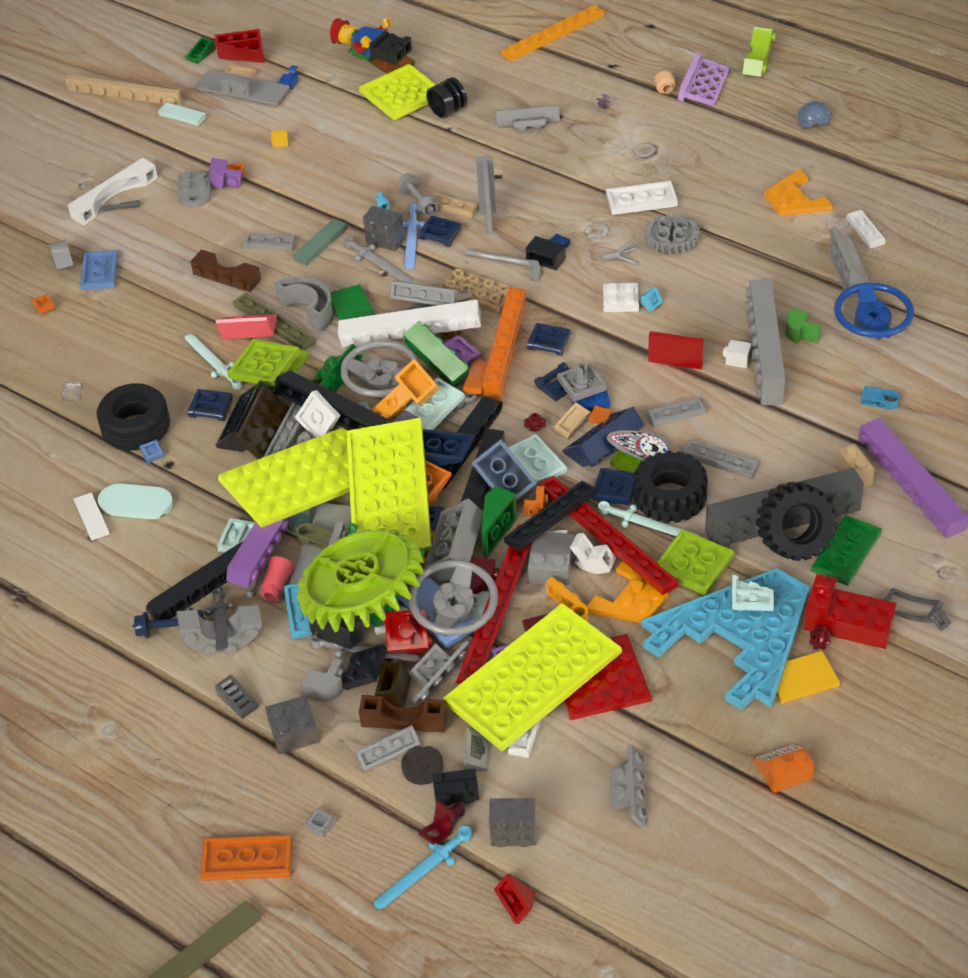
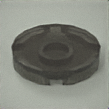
[401,746,444,785]

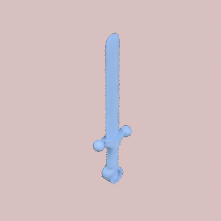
[403,203,425,269]

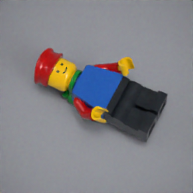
[330,18,412,66]

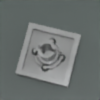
[557,362,607,402]

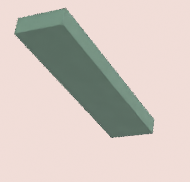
[293,218,347,265]

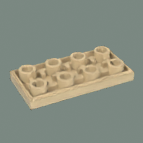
[441,269,514,314]

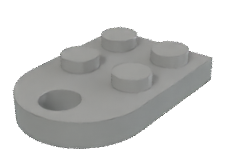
[178,171,211,208]

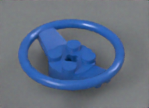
[834,283,914,340]

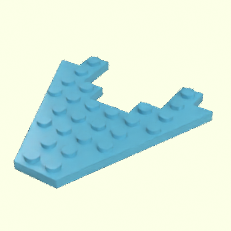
[641,568,810,711]

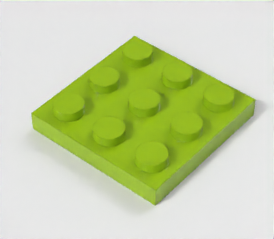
[227,339,300,387]
[657,529,735,595]

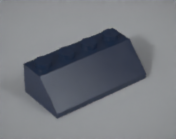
[562,406,645,467]

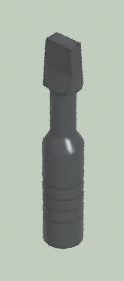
[103,200,140,211]

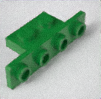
[312,344,362,393]

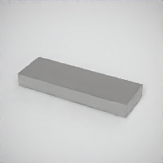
[243,233,296,251]
[647,397,706,427]
[354,725,421,772]

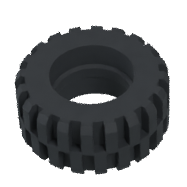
[633,451,708,523]
[756,482,837,561]

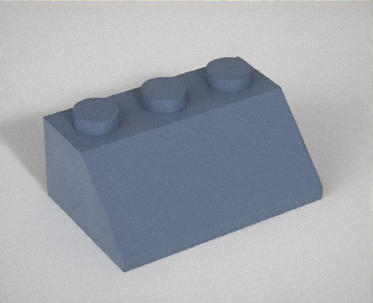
[471,439,538,503]

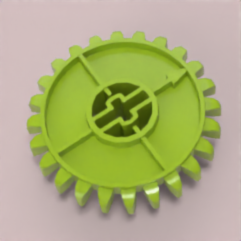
[297,528,425,632]

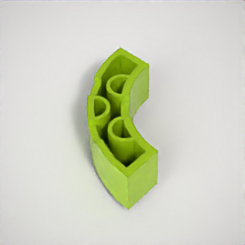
[742,27,776,77]

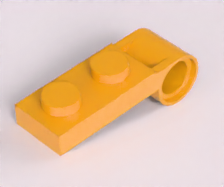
[546,577,588,622]

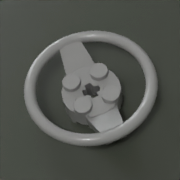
[341,340,420,397]
[408,560,498,636]

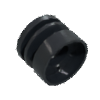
[426,77,467,118]

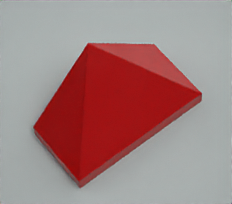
[494,874,535,924]

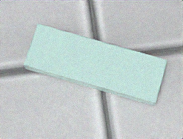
[158,102,206,126]

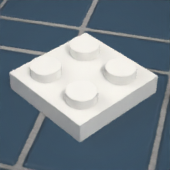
[603,283,639,312]
[295,390,340,438]

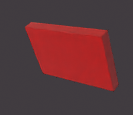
[648,331,704,370]

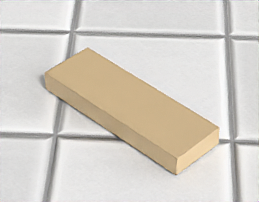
[432,193,479,218]

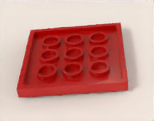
[564,634,652,720]

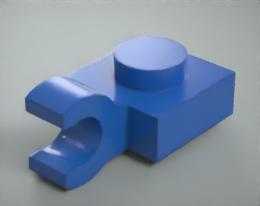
[278,65,299,90]

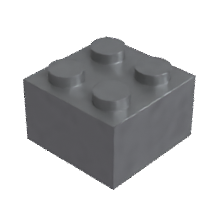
[363,205,405,252]
[265,695,319,754]
[489,798,536,847]

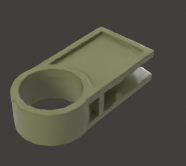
[296,523,333,549]

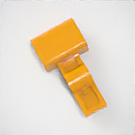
[371,359,440,420]

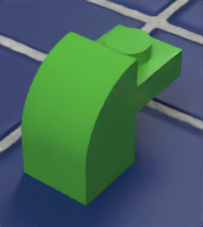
[786,308,821,344]

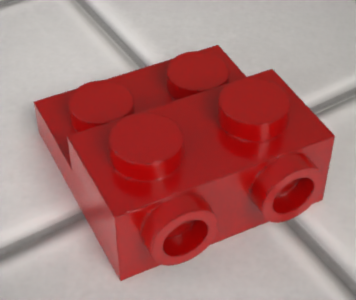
[385,609,432,654]

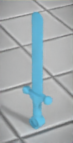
[374,826,472,909]

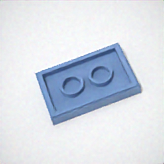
[80,250,118,290]

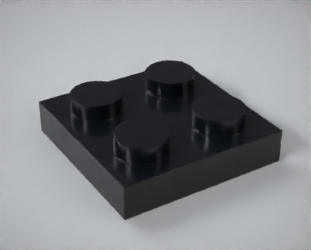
[342,644,388,690]

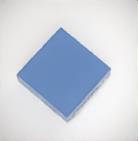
[139,439,164,464]

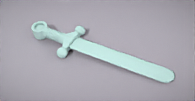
[184,334,243,390]
[598,501,700,536]

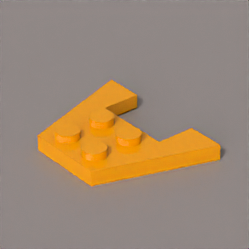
[764,169,833,216]
[587,561,669,623]

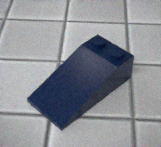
[423,429,476,466]

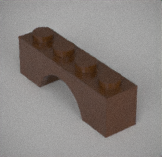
[190,249,261,292]
[359,695,448,732]

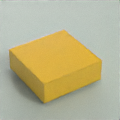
[271,130,289,147]

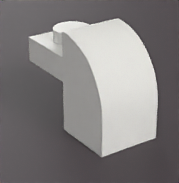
[570,533,616,574]

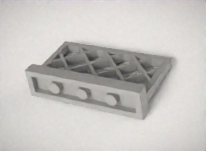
[476,155,496,235]
[390,280,472,306]

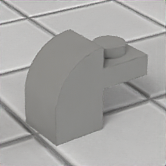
[49,240,73,270]
[302,658,345,702]

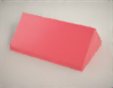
[216,314,277,339]

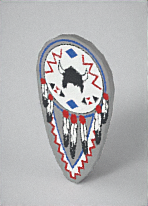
[607,430,671,461]

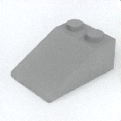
[528,532,574,585]

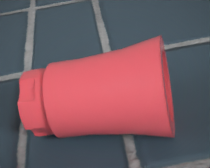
[260,556,295,602]

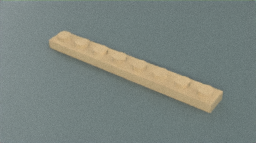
[65,75,182,106]

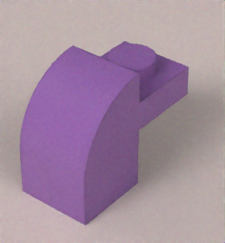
[209,158,242,189]

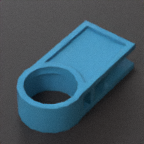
[861,386,900,409]

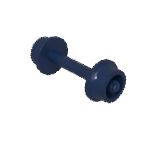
[132,608,206,639]

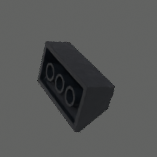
[215,381,277,452]

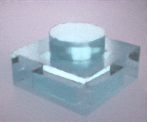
[288,512,314,536]

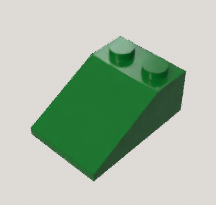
[482,485,517,558]

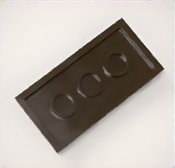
[235,385,289,459]

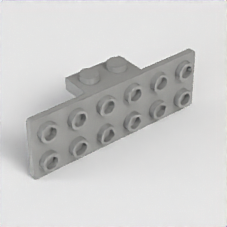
[195,70,290,105]
[288,503,351,585]

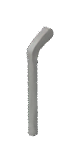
[466,249,540,281]

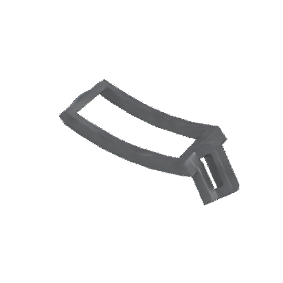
[884,588,951,631]

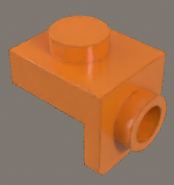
[524,486,548,516]

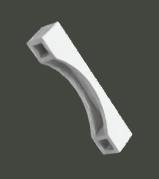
[68,158,158,225]

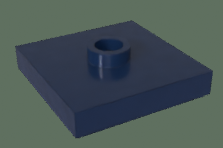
[592,468,634,506]

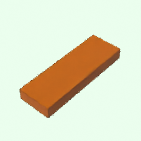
[463,360,488,394]

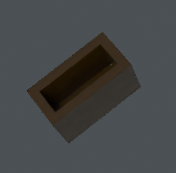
[375,661,411,707]

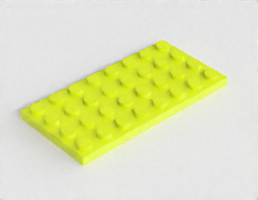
[346,418,432,552]
[218,428,350,528]
[443,603,622,752]

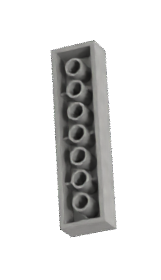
[745,279,785,405]

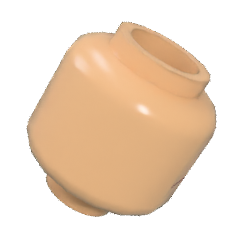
[654,71,676,94]

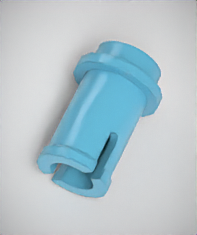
[375,192,390,209]

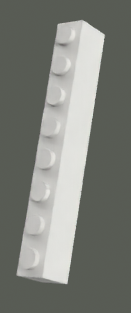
[338,300,481,348]

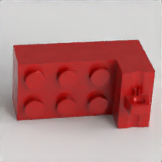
[804,574,897,649]

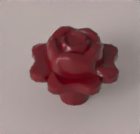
[524,413,546,432]
[809,626,831,650]

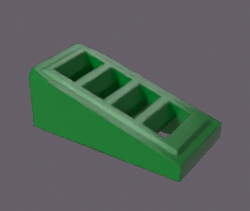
[185,37,216,64]

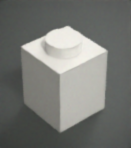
[723,340,752,368]

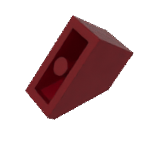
[470,557,499,594]

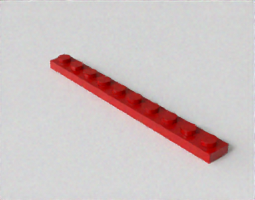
[538,476,679,595]
[455,524,532,685]

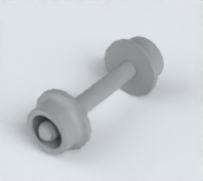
[398,173,438,217]

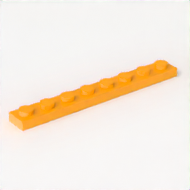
[501,5,604,62]

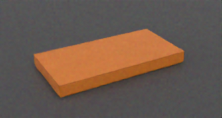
[200,835,293,881]

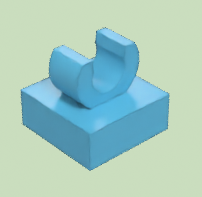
[639,287,663,311]

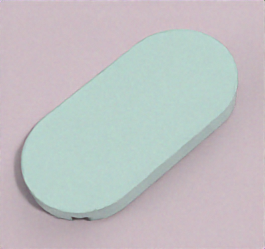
[98,484,173,519]

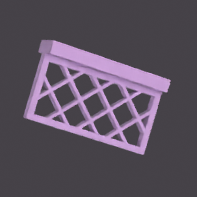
[677,52,730,106]

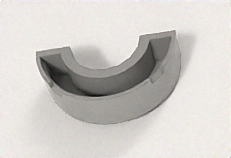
[274,276,333,331]
[177,605,262,655]

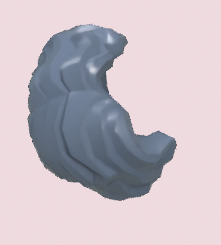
[797,101,831,129]

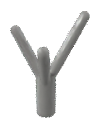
[603,241,638,265]

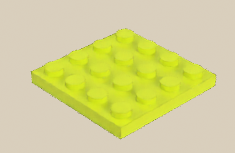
[359,64,436,120]

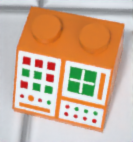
[754,744,814,794]

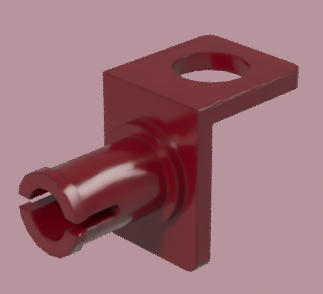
[418,801,465,845]

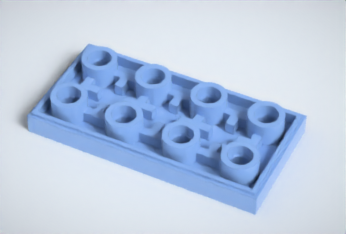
[398,577,476,649]

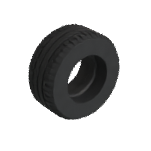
[97,383,170,451]

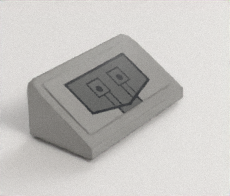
[465,727,488,771]

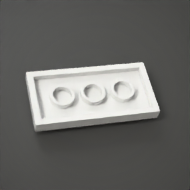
[606,181,678,215]

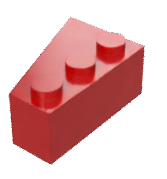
[215,29,265,63]

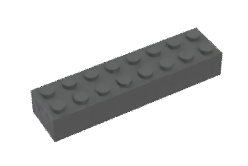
[705,468,864,546]

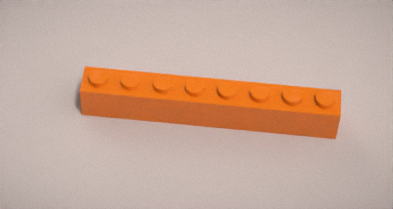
[482,288,526,400]

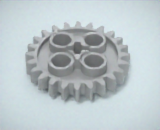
[645,213,700,255]

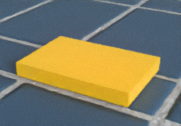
[776,651,840,704]

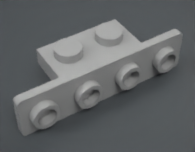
[496,105,560,130]
[409,640,469,704]
[610,745,647,828]

